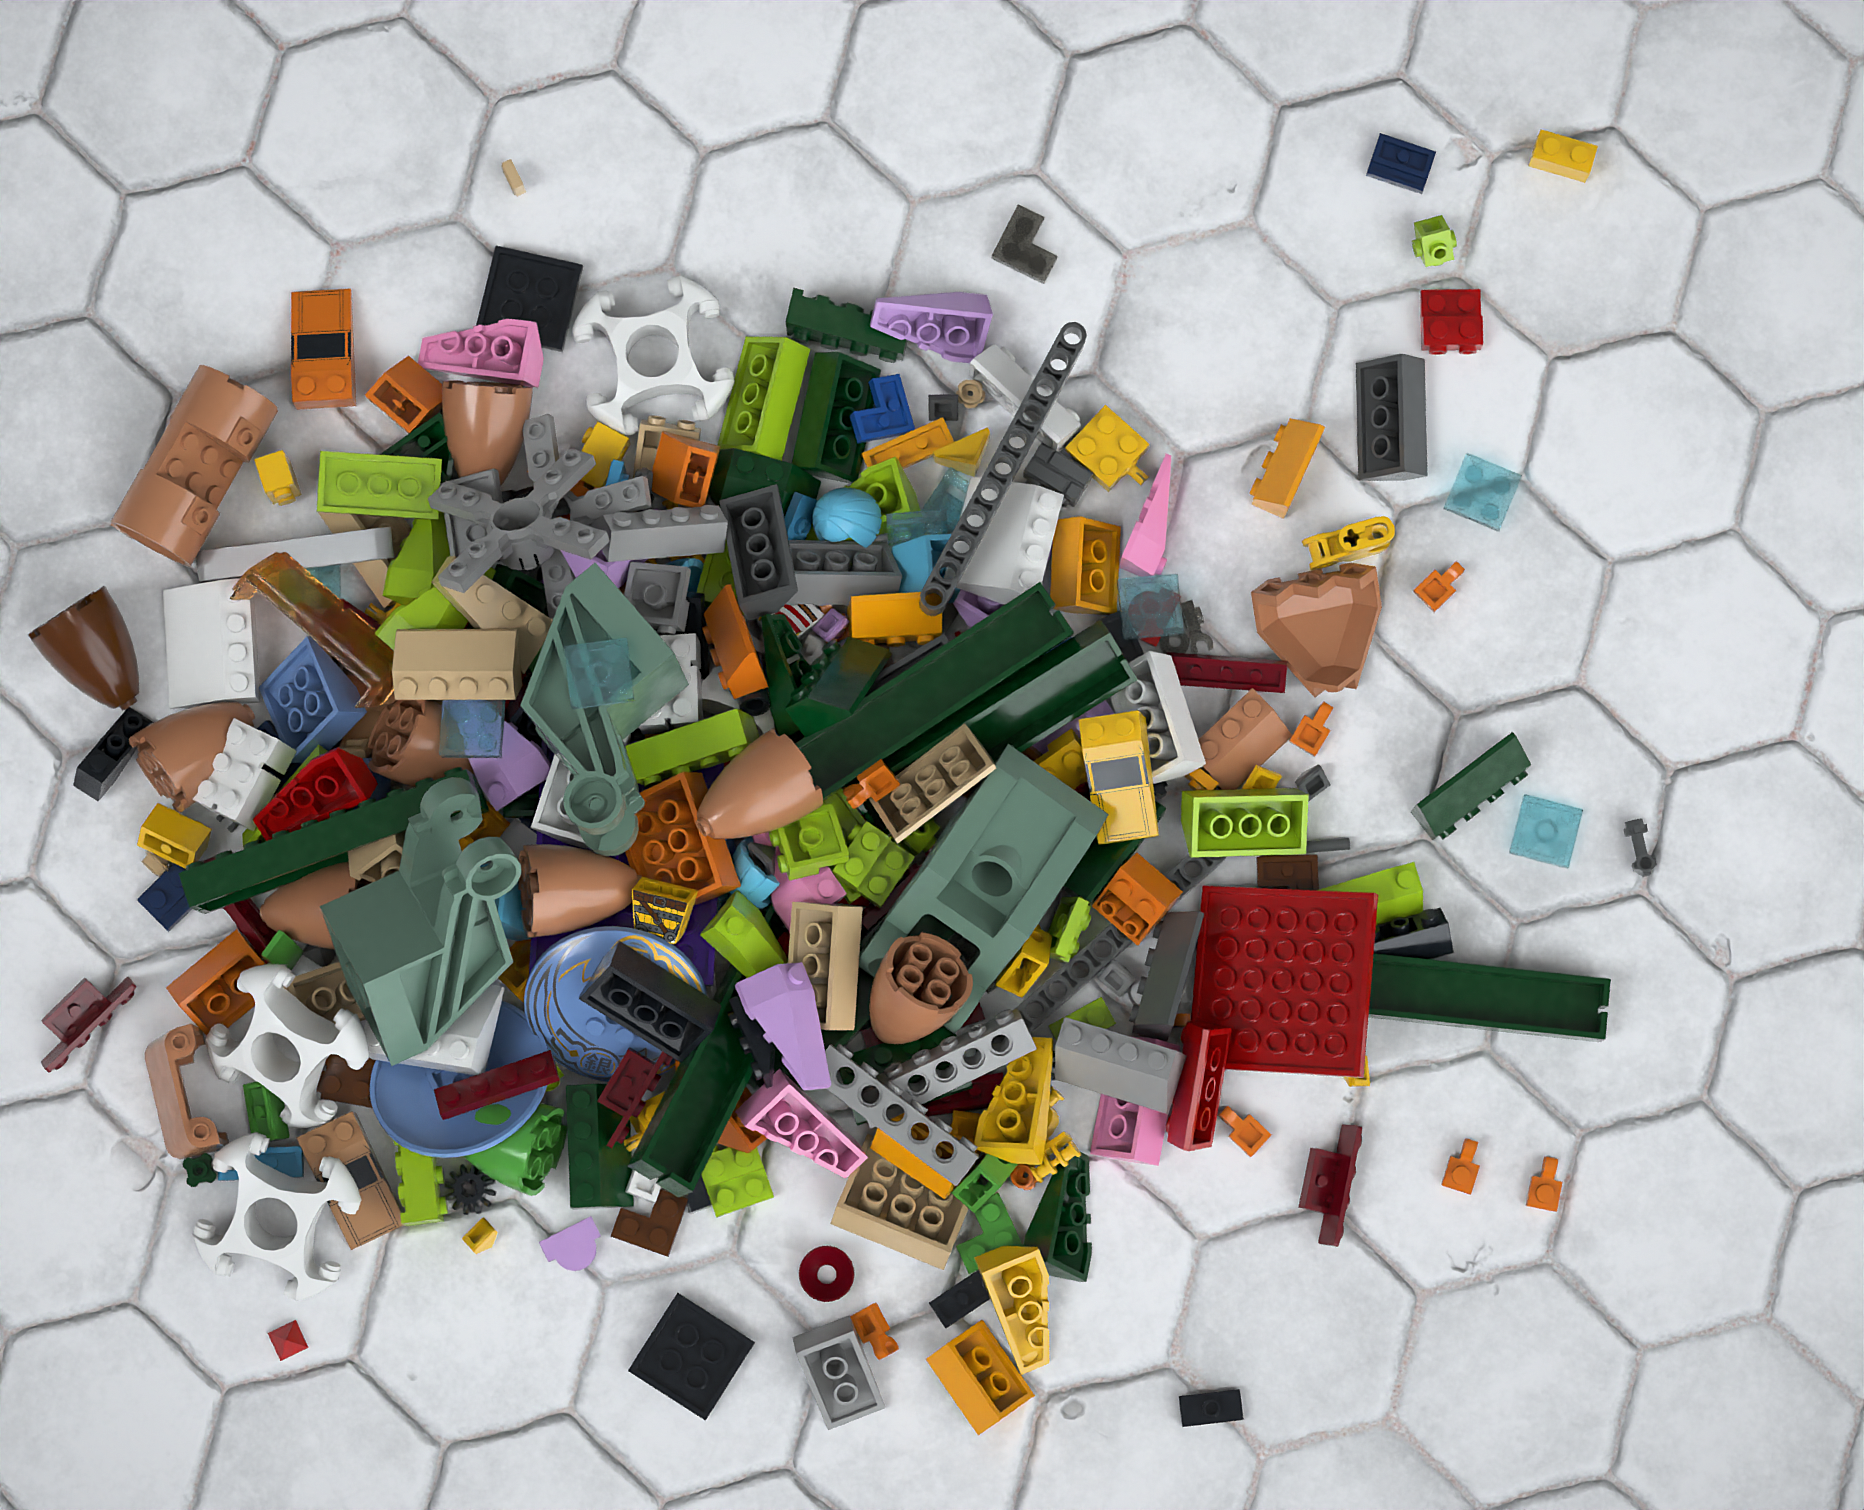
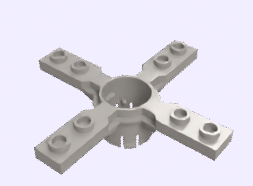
[514,414,652,620]
[428,448,610,593]

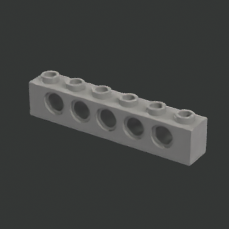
[862,1008,1037,1129]
[825,1043,979,1187]

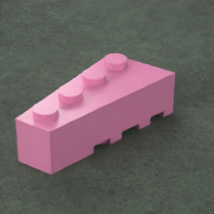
[735,1069,868,1178]

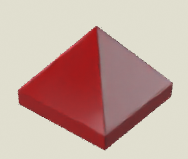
[268,1320,309,1361]

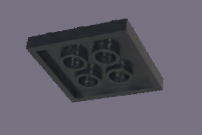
[476,246,583,352]
[628,1293,755,1421]

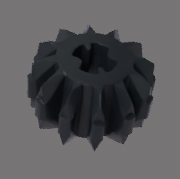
[444,1164,497,1215]

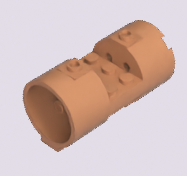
[111,365,278,567]

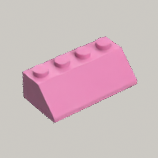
[1090,1036,1180,1166]

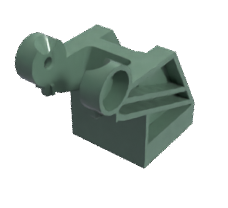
[520,563,689,857]
[859,744,1109,1034]
[320,777,521,1066]

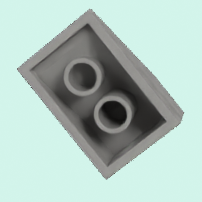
[792,1315,885,1430]

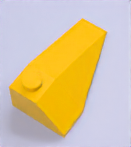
[974,1037,1054,1165]
[974,1246,1049,1375]

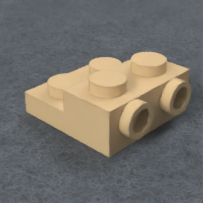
[633,415,701,478]

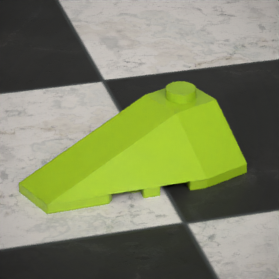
[805,457,923,541]
[382,511,450,606]
[375,567,496,650]
[1317,862,1423,925]
[700,890,788,978]

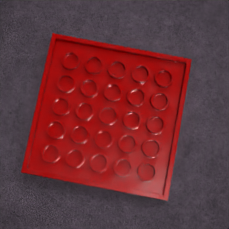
[1191,886,1378,1078]

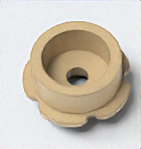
[956,380,985,408]
[141,851,169,877]

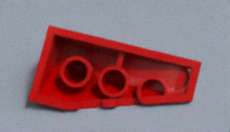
[253,747,378,841]

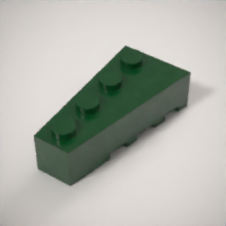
[785,287,908,363]

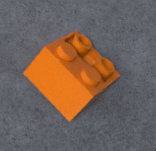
[365,356,442,434]
[652,431,721,508]
[1092,853,1183,946]

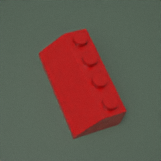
[1166,1020,1232,1151]

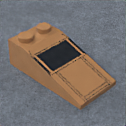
[296,1111,404,1250]

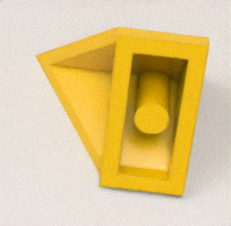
[933,427,990,477]

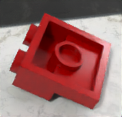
[1420,289,1483,355]

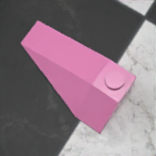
[418,319,544,388]
[1119,454,1172,581]
[752,832,847,932]

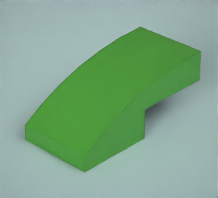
[261,930,303,970]

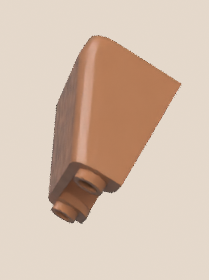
[145,1024,229,1159]

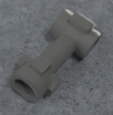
[1623,819,1657,877]

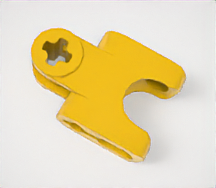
[1302,516,1395,570]

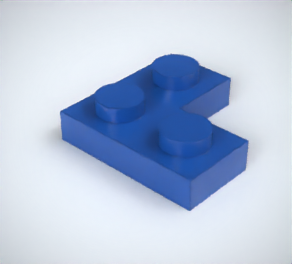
[850,374,915,443]

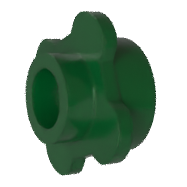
[183,1153,217,1187]

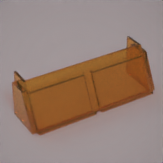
[230,551,394,708]

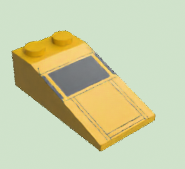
[1079,710,1159,845]

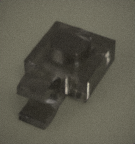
[1179,600,1213,654]

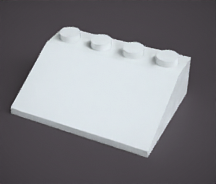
[944,477,1064,605]
[163,578,260,709]
[364,985,505,1075]

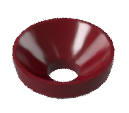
[799,1246,855,1302]

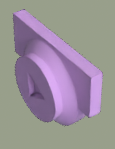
[539,1216,601,1271]

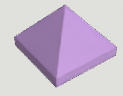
[812,608,849,642]

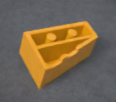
[870,1113,981,1199]

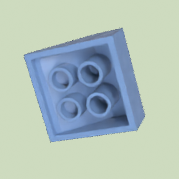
[259,636,367,763]

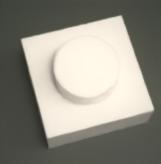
[625,1170,661,1203]

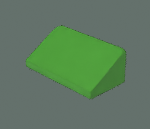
[243,1081,290,1142]

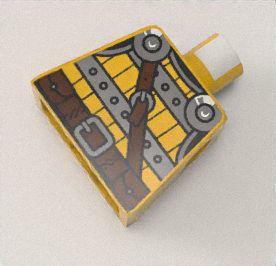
[632,877,698,944]

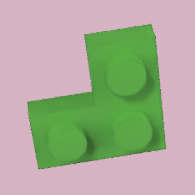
[956,1193,1023,1274]

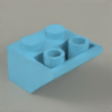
[892,534,960,603]

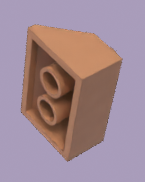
[1198,688,1292,790]

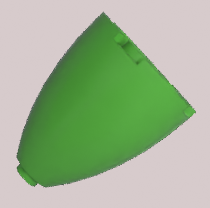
[463,1102,567,1196]

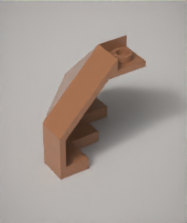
[1251,563,1382,698]

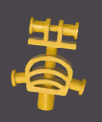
[1028,1086,1081,1183]

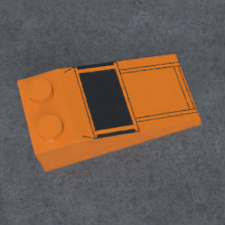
[291,289,356,410]

